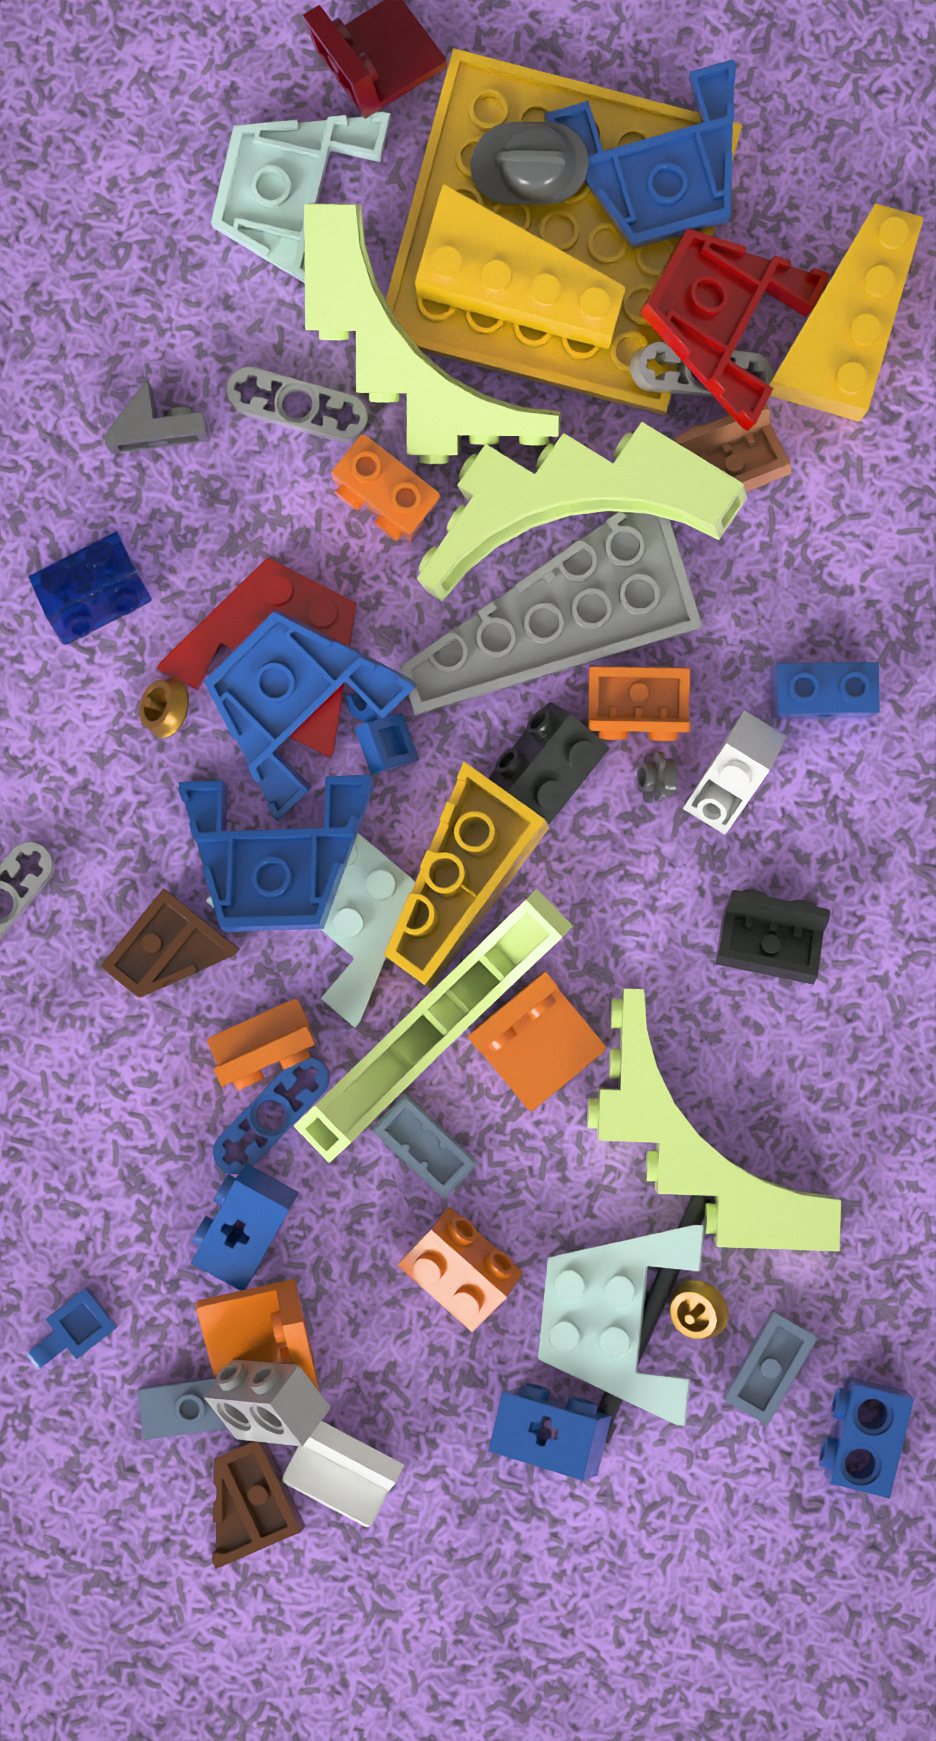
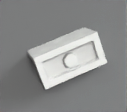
[282,1421,404,1527]

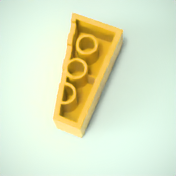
[415,184,626,350]
[769,203,924,422]
[384,761,550,989]

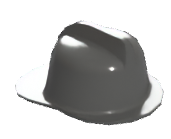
[470,122,589,205]

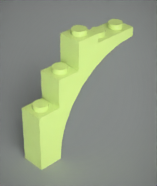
[304,203,561,464]
[417,422,747,602]
[294,889,573,1163]
[587,988,841,1251]

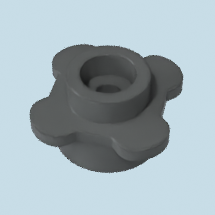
[637,752,678,803]

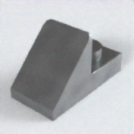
[104,380,210,454]

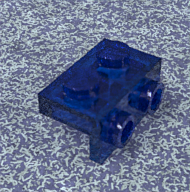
[28,531,152,645]

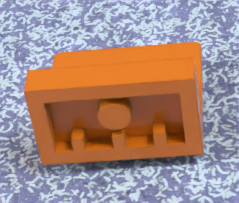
[467,971,606,1111]
[195,1279,320,1392]

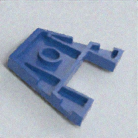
[544,59,736,250]
[204,609,417,821]
[179,775,374,932]

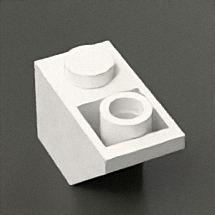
[683,710,787,834]

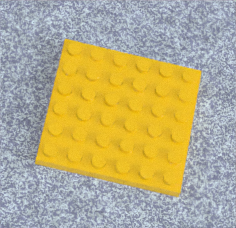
[386,48,742,416]

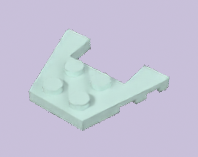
[211,112,391,283]
[206,833,415,1028]
[538,1225,705,1426]

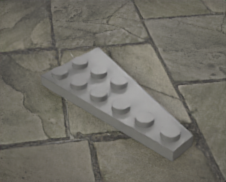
[400,512,703,716]

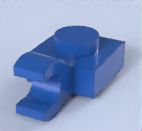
[347,693,419,775]
[26,1287,118,1370]

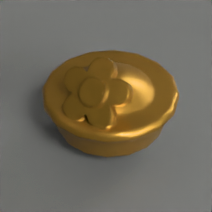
[139,677,189,739]
[670,1280,729,1339]

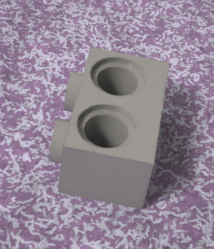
[204,1360,331,1447]

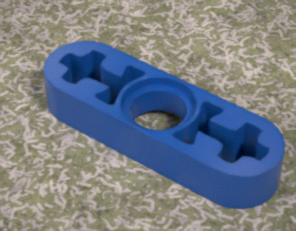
[213,1056,330,1174]

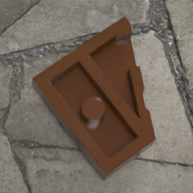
[100,888,240,998]
[212,1441,305,1569]

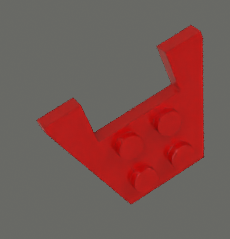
[640,228,830,431]
[157,557,357,759]

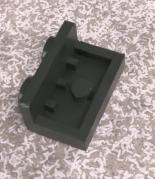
[489,702,610,825]
[715,889,831,985]

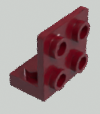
[303,0,447,119]

